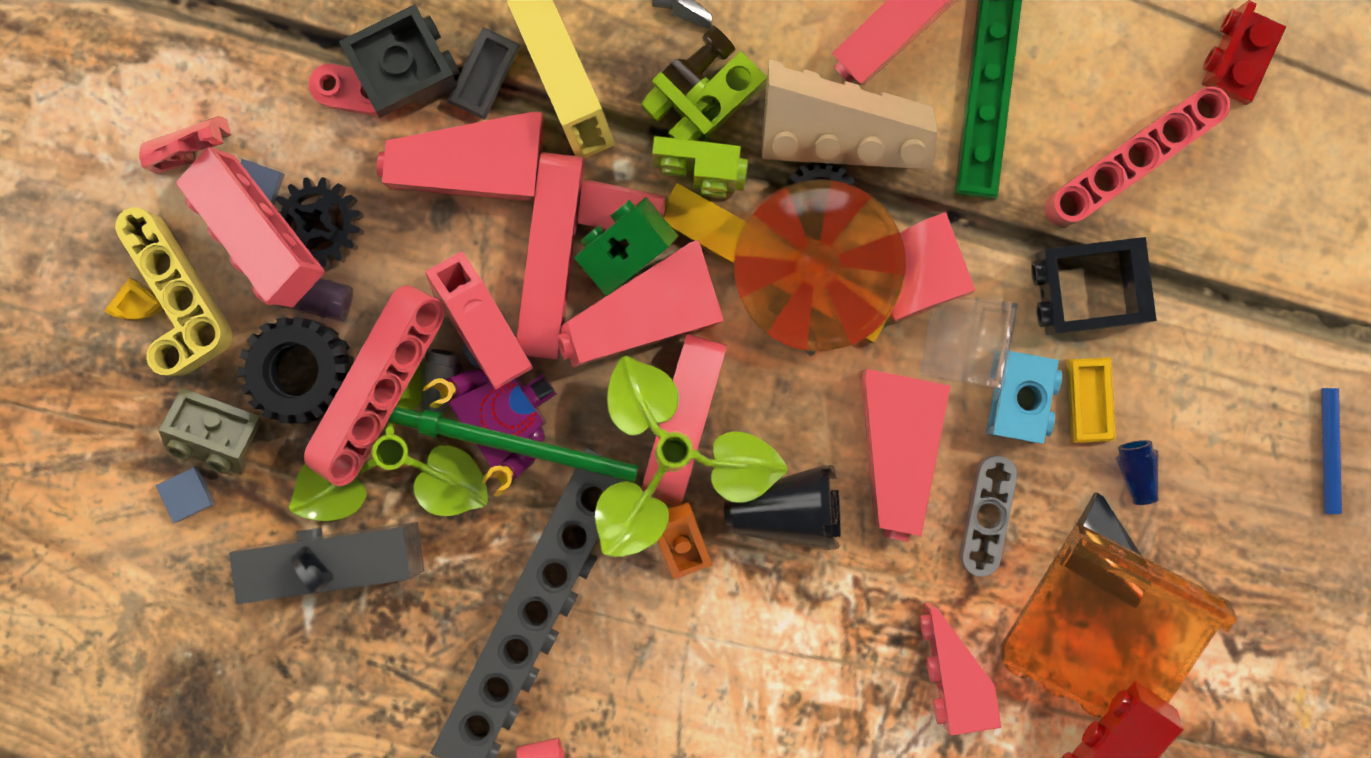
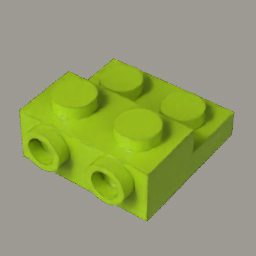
[652,136,748,198]

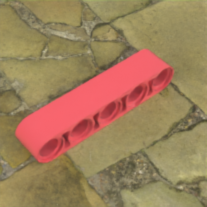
[1045,87,1230,227]
[516,152,584,360]
[304,285,445,486]

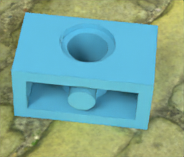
[986,351,1062,444]

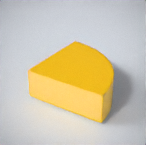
[104,278,163,320]

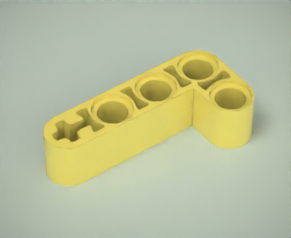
[115,207,233,376]

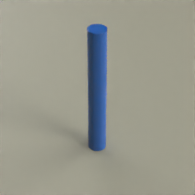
[1321,388,1342,514]

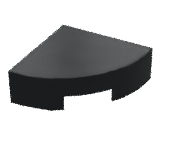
[291,546,334,593]

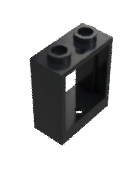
[1031,237,1157,336]

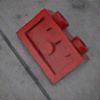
[1201,0,1287,105]

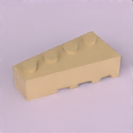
[762,59,937,169]

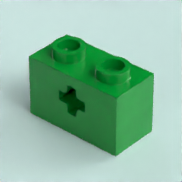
[574,197,678,296]

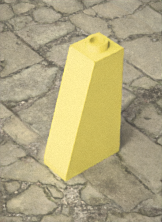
[507,0,615,159]

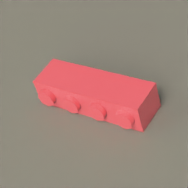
[176,146,325,308]

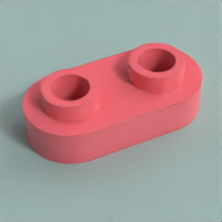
[309,64,377,116]

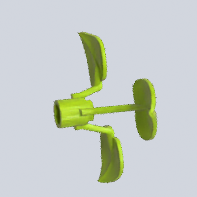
[595,356,788,557]
[289,365,488,521]

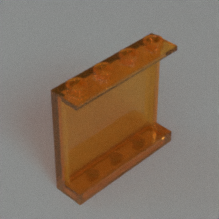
[1000,522,1238,718]

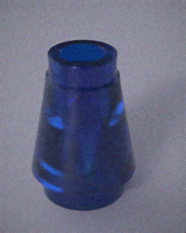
[1116,440,1159,505]

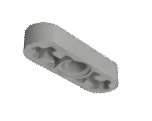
[959,456,1017,577]

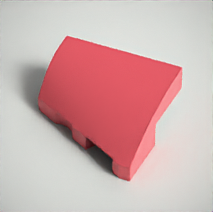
[139,116,231,174]
[891,212,975,322]

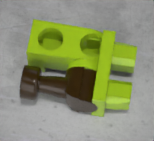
[641,25,767,141]

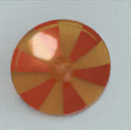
[734,179,906,352]

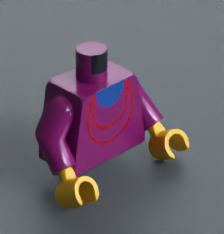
[423,369,557,497]

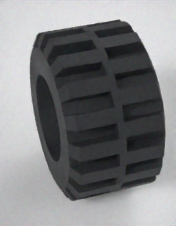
[238,317,354,424]

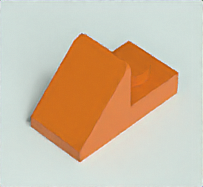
[657,502,713,580]

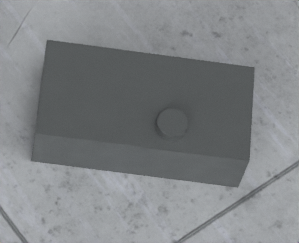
[229,522,425,604]

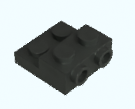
[339,4,460,118]

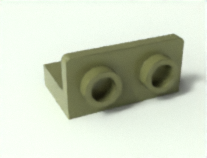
[158,388,262,475]

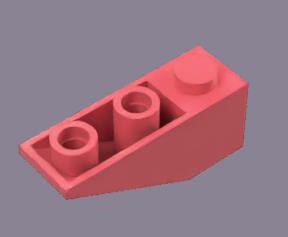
[425,251,533,390]
[919,602,1002,736]

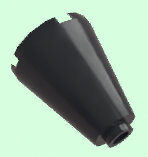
[724,465,841,550]

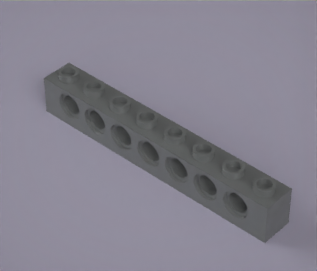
[430,447,636,758]

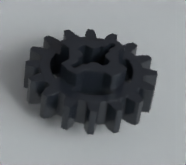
[276,177,364,269]

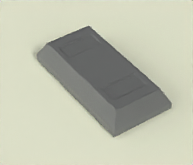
[447,27,521,120]

